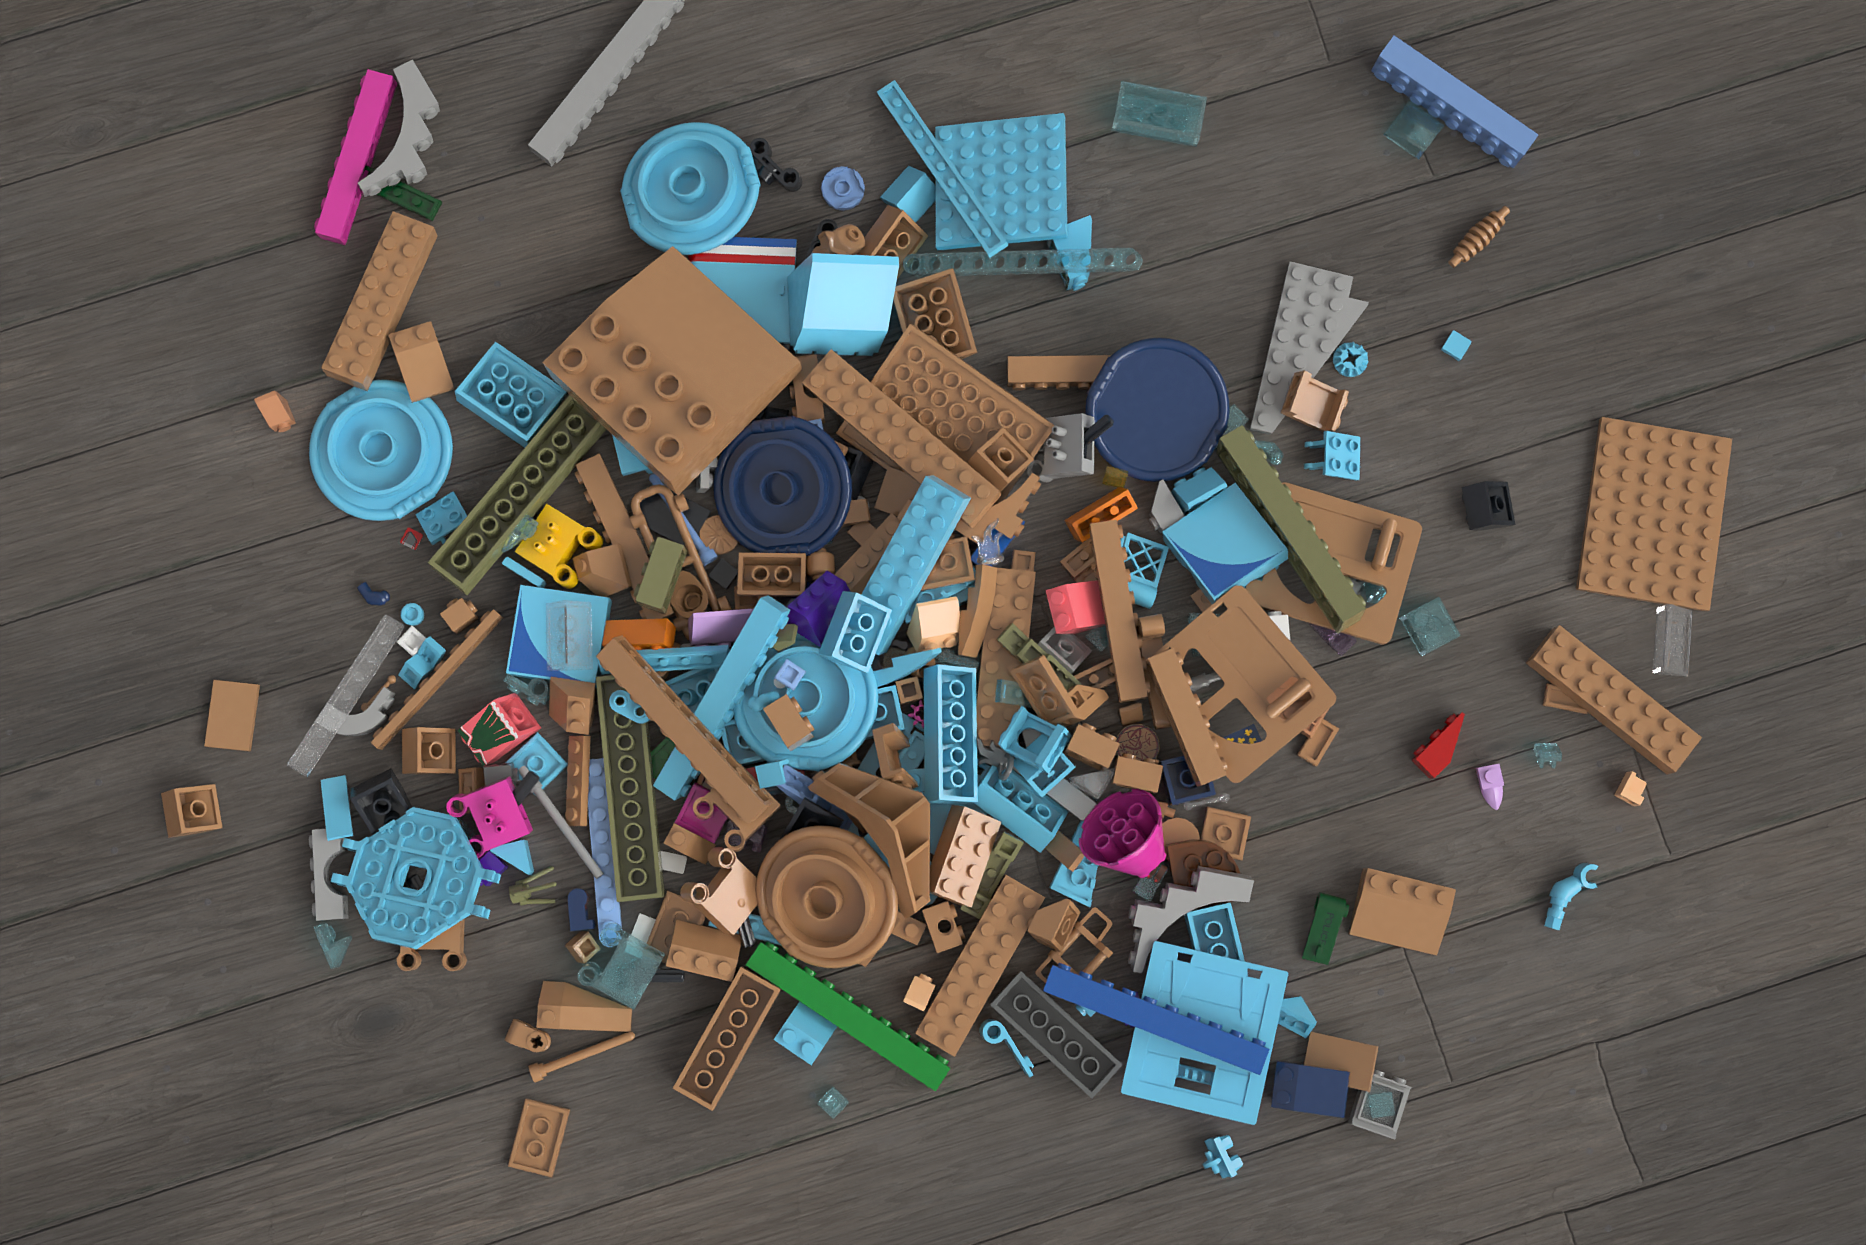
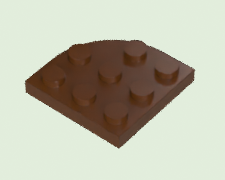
[1166,840,1240,908]

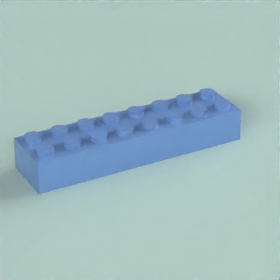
[1371,36,1538,168]

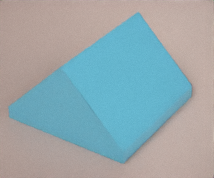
[880,166,936,223]

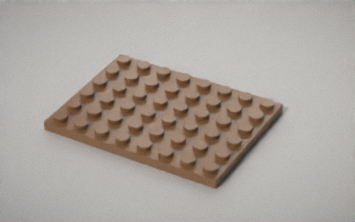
[836,324,1055,506]
[1576,417,1732,612]

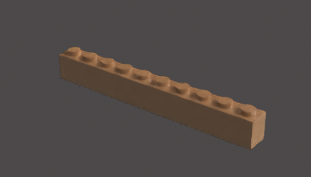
[596,635,773,824]

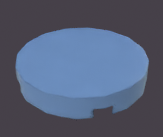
[821,166,865,211]

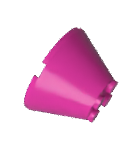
[1079,789,1166,878]

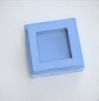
[774,659,806,691]

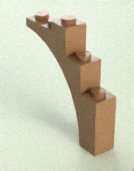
[897,473,1041,543]

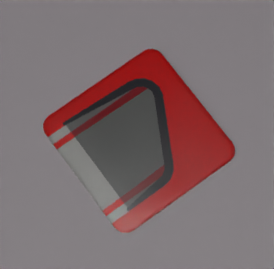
[400,528,423,550]

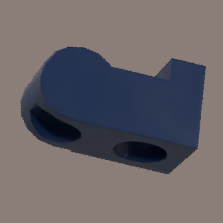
[568,888,596,931]

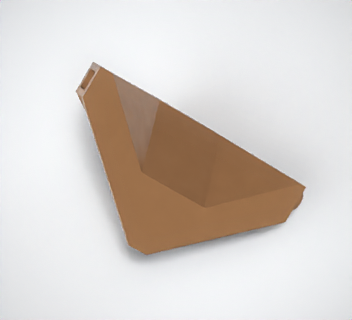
[808,763,931,919]

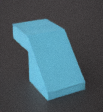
[399,636,446,690]

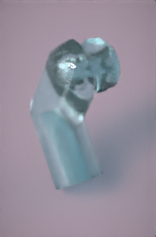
[1255,440,1284,465]

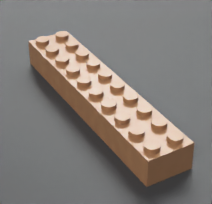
[802,349,1001,529]

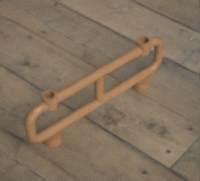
[630,484,732,640]

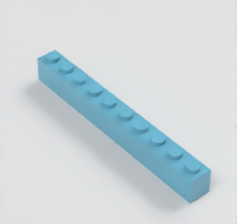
[653,595,790,801]

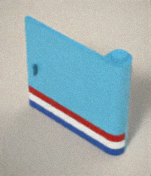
[688,237,797,344]

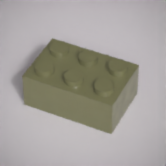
[634,537,688,615]

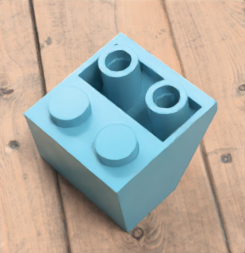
[1013,734,1075,797]

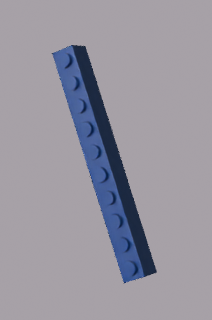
[1043,963,1270,1075]

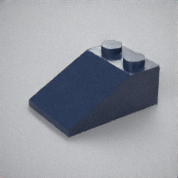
[1271,1061,1350,1118]

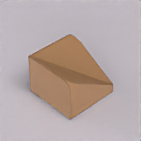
[565,931,601,964]

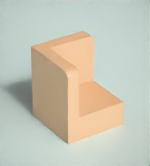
[1614,771,1647,806]

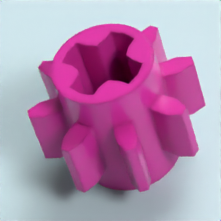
[908,700,924,728]

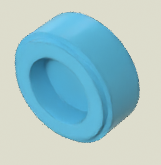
[401,603,424,626]

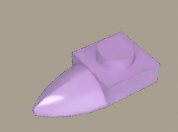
[1476,764,1504,810]

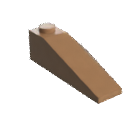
[536,981,632,1032]

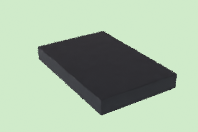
[640,483,711,548]

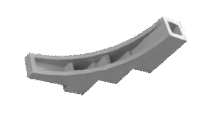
[358,60,440,197]
[1128,866,1254,973]

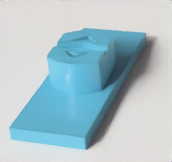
[321,775,353,841]

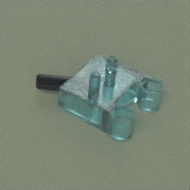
[577,922,685,1009]

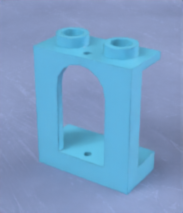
[998,706,1072,774]

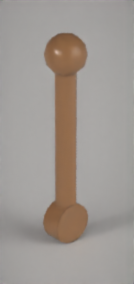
[361,675,396,711]

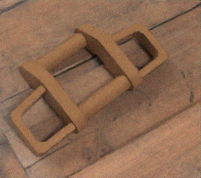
[1035,907,1113,984]

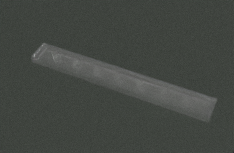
[287,615,405,777]

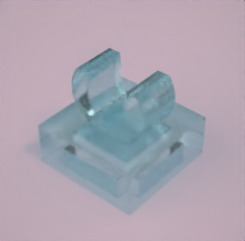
[1534,743,1562,768]
[817,1086,849,1119]

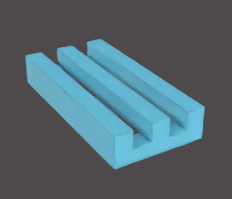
[502,557,547,588]

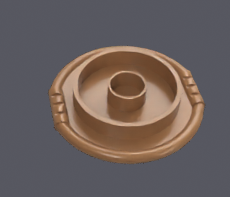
[756,826,898,968]

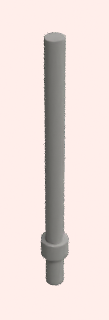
[518,765,604,879]

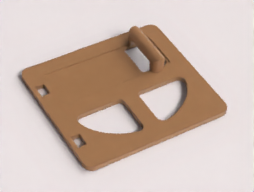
[1246,482,1422,645]
[1143,586,1336,783]

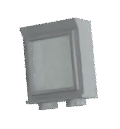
[1348,1069,1412,1140]

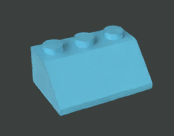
[819,591,892,673]

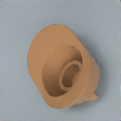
[670,571,708,618]

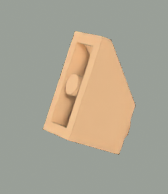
[903,973,935,1011]

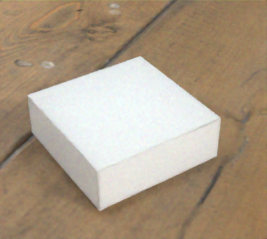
[397,626,426,656]

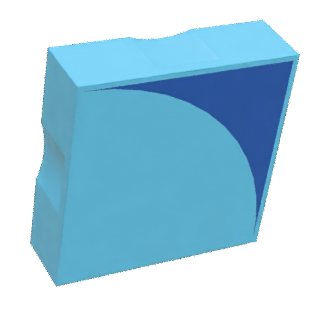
[1162,483,1288,604]
[506,585,612,688]

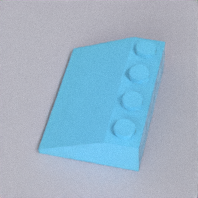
[455,342,567,448]

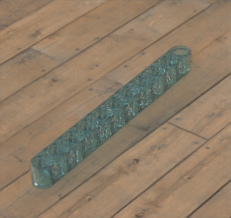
[903,248,1143,277]

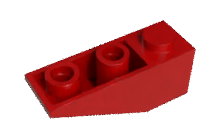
[1411,712,1465,779]

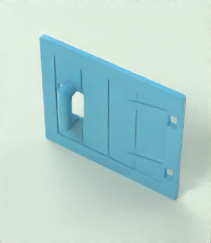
[1121,941,1288,1125]

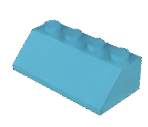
[974,765,1068,852]

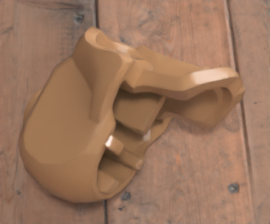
[812,224,865,255]

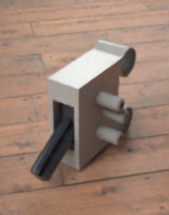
[1027,413,1114,483]

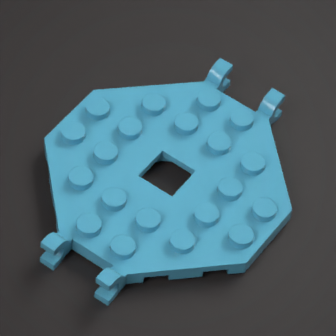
[331,807,501,949]

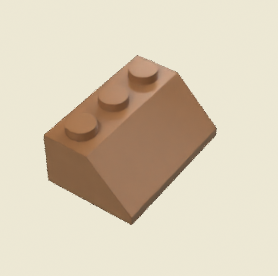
[856,205,928,279]
[737,553,807,597]
[665,920,741,982]

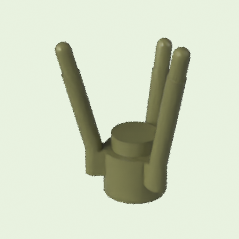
[509,866,557,906]

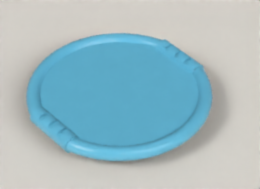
[620,122,761,255]
[309,380,453,521]
[733,633,878,771]

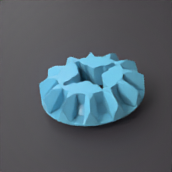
[1333,342,1369,377]

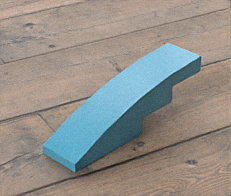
[873,648,942,687]

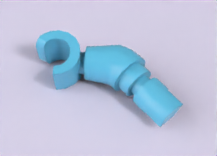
[1544,863,1598,930]

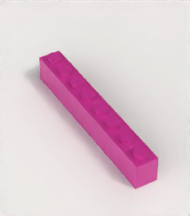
[314,69,398,245]

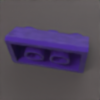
[787,570,851,647]

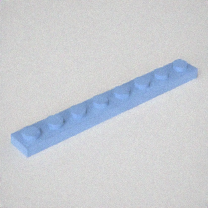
[588,758,623,940]

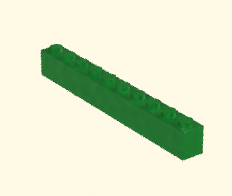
[746,941,951,1092]

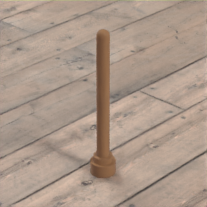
[528,1031,635,1083]

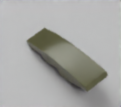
[996,623,1081,691]

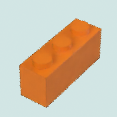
[1064,487,1138,542]
[602,618,676,650]

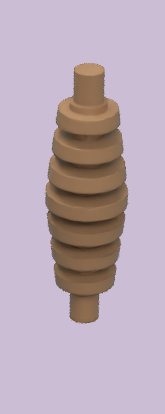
[1448,206,1510,268]

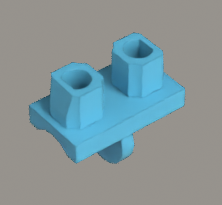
[1203,1135,1243,1178]

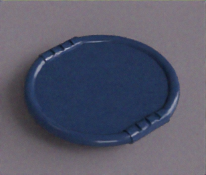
[1085,338,1230,482]
[713,416,852,556]

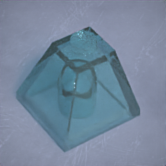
[1384,100,1445,160]

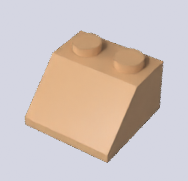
[907,597,960,652]

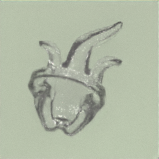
[972,518,1004,566]

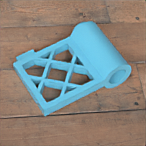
[1120,533,1169,609]

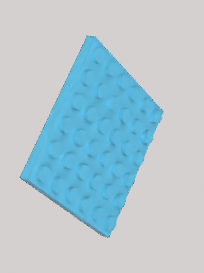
[935,113,1067,250]

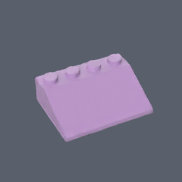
[688,609,754,647]

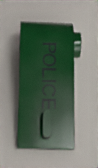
[1302,892,1349,965]

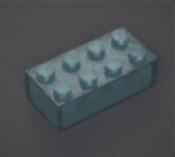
[1111,81,1207,147]

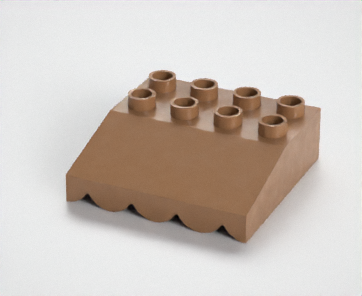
[543,246,802,495]

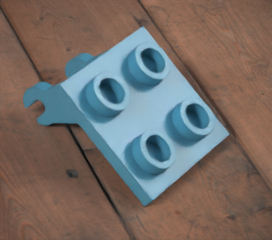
[1304,431,1360,481]
[415,491,467,545]

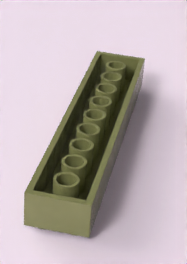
[428,395,607,596]
[1216,425,1366,634]
[596,675,665,902]

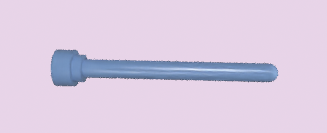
[649,474,718,566]

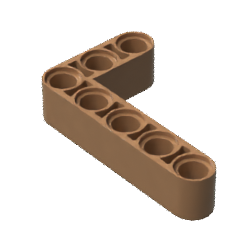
[1135,614,1172,730]

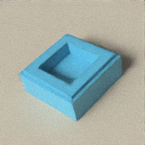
[1441,330,1472,361]

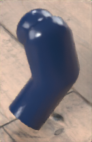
[357,582,390,606]

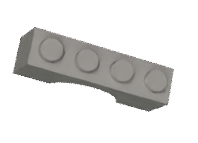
[309,829,349,921]

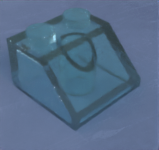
[1400,597,1461,657]

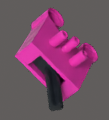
[446,771,540,858]

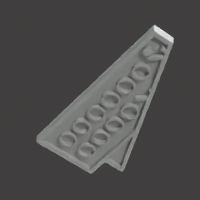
[1250,262,1369,435]

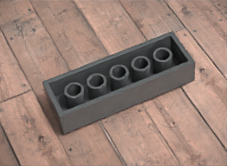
[990,971,1123,1098]

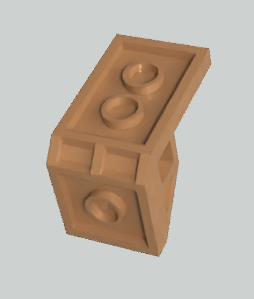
[1010,655,1109,727]

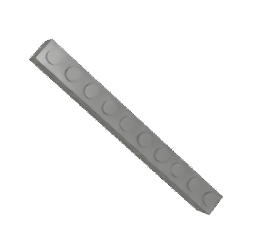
[528,0,685,167]

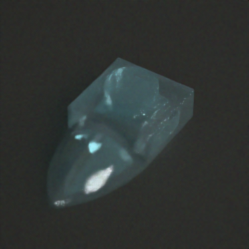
[501,514,539,552]

